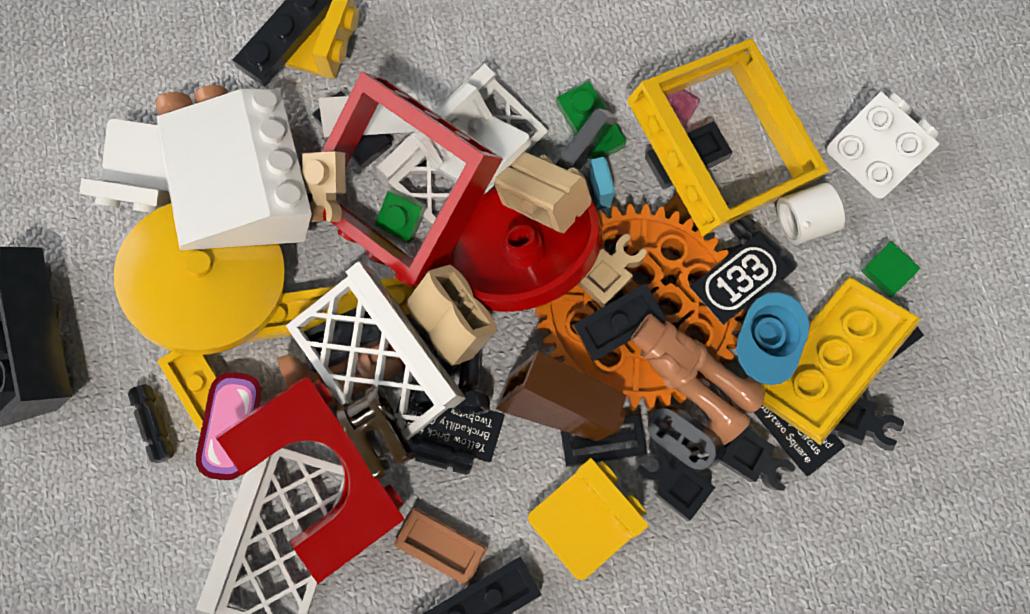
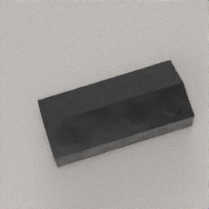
[0,246,74,427]

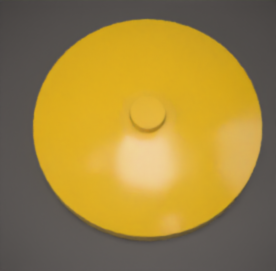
[114,203,285,355]

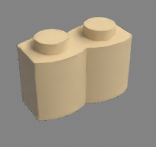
[407,265,497,366]

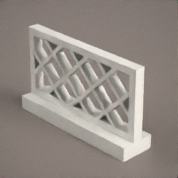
[377,63,549,227]
[286,261,466,456]
[196,448,344,614]

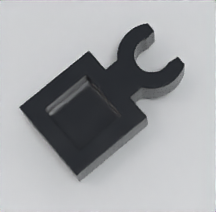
[830,397,904,451]
[719,428,795,491]
[636,448,715,522]

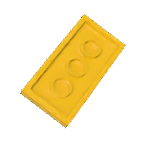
[762,276,920,445]

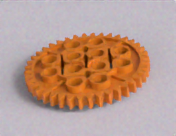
[535,204,747,411]

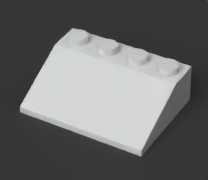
[157,89,312,250]

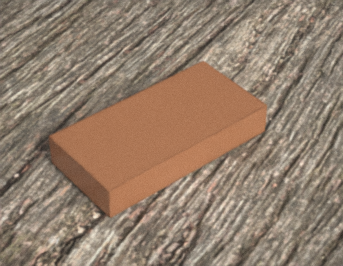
[393,507,488,587]

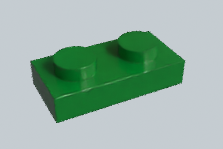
[556,81,627,160]

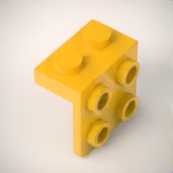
[284,0,359,80]
[528,458,649,580]

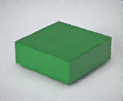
[861,241,921,298]

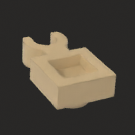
[302,151,346,222]
[578,234,647,308]

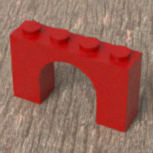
[215,377,405,584]

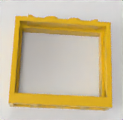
[626,38,829,237]

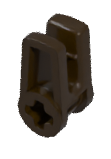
[336,385,415,479]

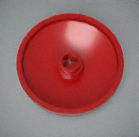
[444,188,602,312]

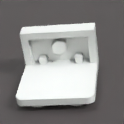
[412,83,532,188]
[827,92,940,198]
[79,119,171,213]

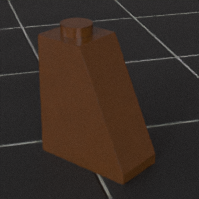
[496,351,627,442]

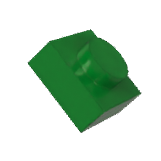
[375,188,427,242]

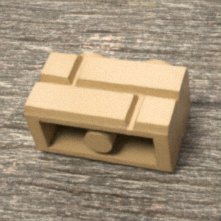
[494,152,592,234]

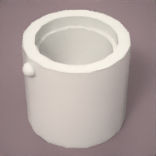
[777,182,845,245]

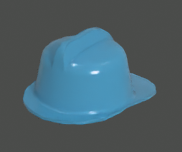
[736,292,810,385]

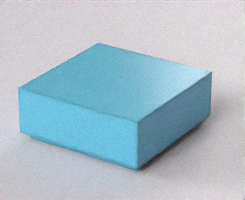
[588,157,615,209]

